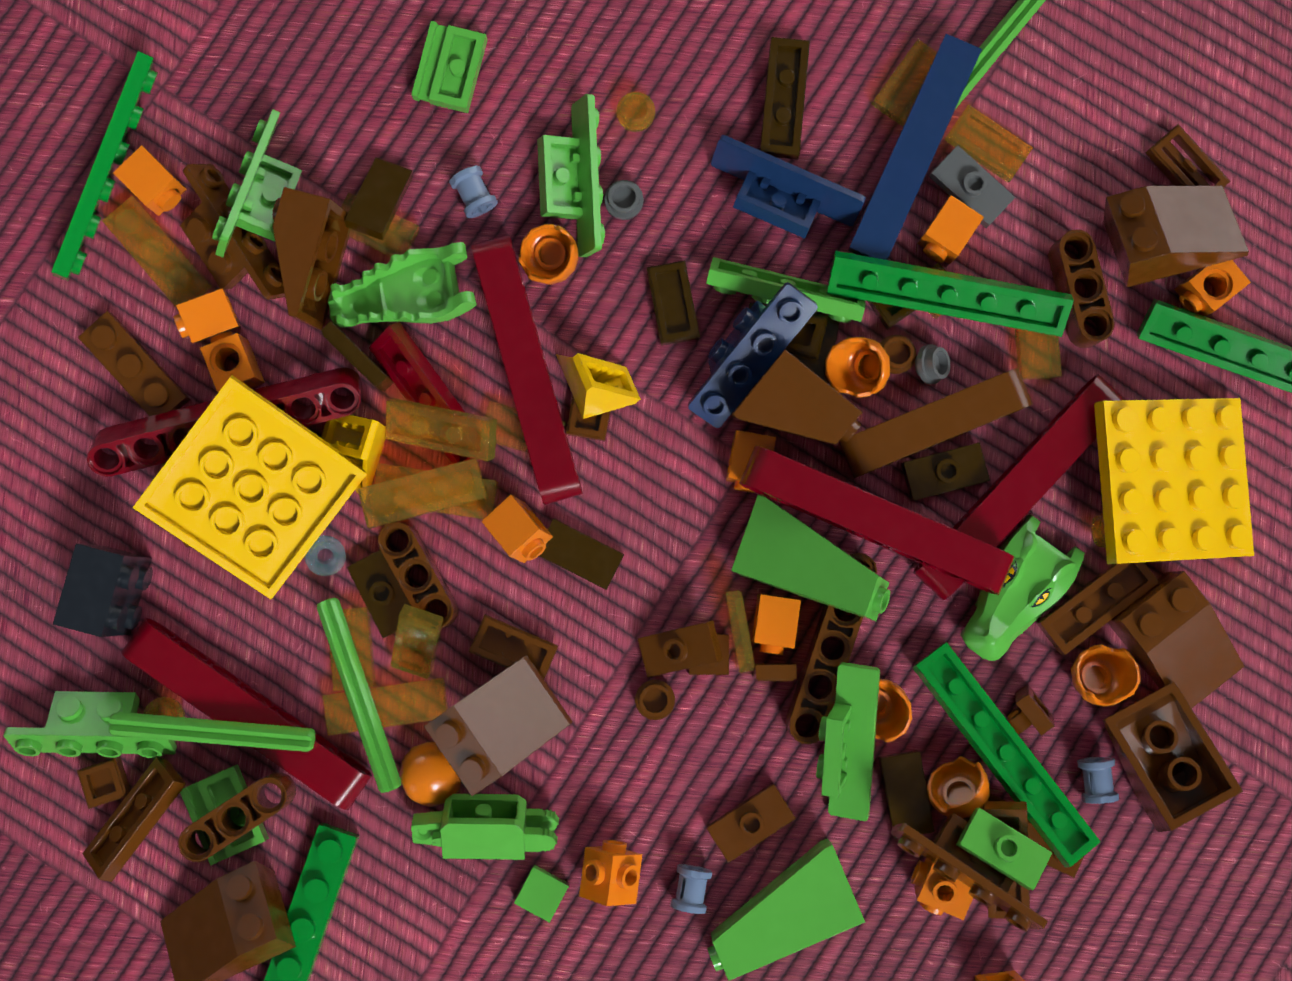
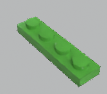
[706,257,865,323]

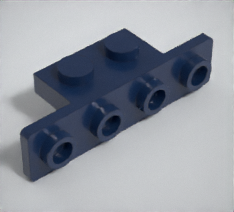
[711,135,866,239]
[688,282,818,428]

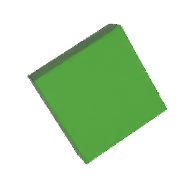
[514,865,570,923]

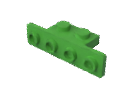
[537,94,605,257]
[212,109,302,258]
[816,662,880,821]
[3,691,177,758]

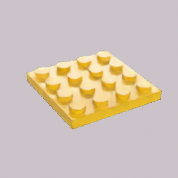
[133,375,367,600]
[1094,398,1254,564]

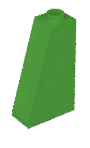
[731,495,890,621]
[707,838,865,981]

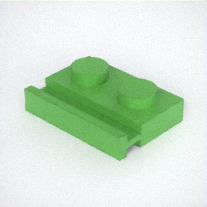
[411,21,487,113]
[180,764,269,865]

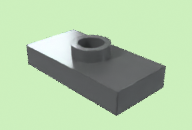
[929,145,1016,229]

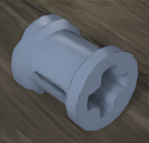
[449,166,498,218]
[1077,757,1119,804]
[670,864,712,914]

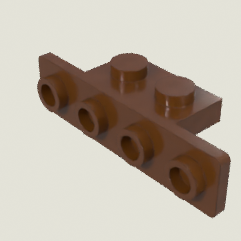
[180,164,285,300]
[891,813,1048,932]

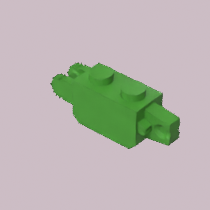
[411,794,559,860]

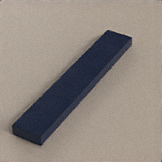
[848,34,982,260]

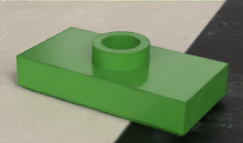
[956,808,1052,890]

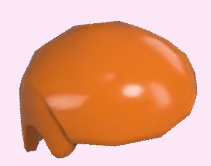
[518,224,579,285]
[825,337,890,398]
[1071,644,1141,706]
[875,679,912,742]
[399,742,462,807]
[927,756,990,819]

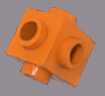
[579,840,642,906]
[911,858,973,920]

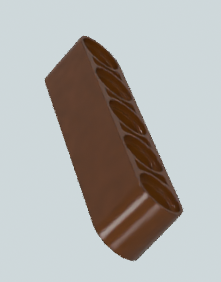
[839,368,1033,478]
[785,553,877,744]

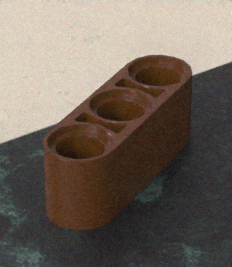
[1048,229,1115,348]
[378,522,458,629]
[178,772,296,862]

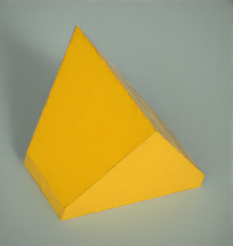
[556,353,641,419]
[321,415,389,503]

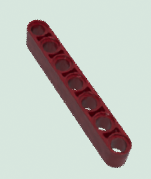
[471,234,583,505]
[87,367,362,477]
[913,374,1126,600]
[739,446,1015,595]
[121,618,372,810]

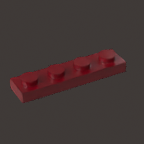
[369,322,492,475]

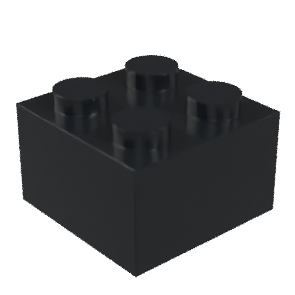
[53,543,153,637]

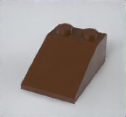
[1103,186,1249,287]
[272,187,351,330]
[1108,571,1245,708]
[1102,681,1243,832]
[160,861,296,981]

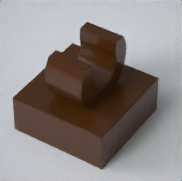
[1007,684,1055,736]

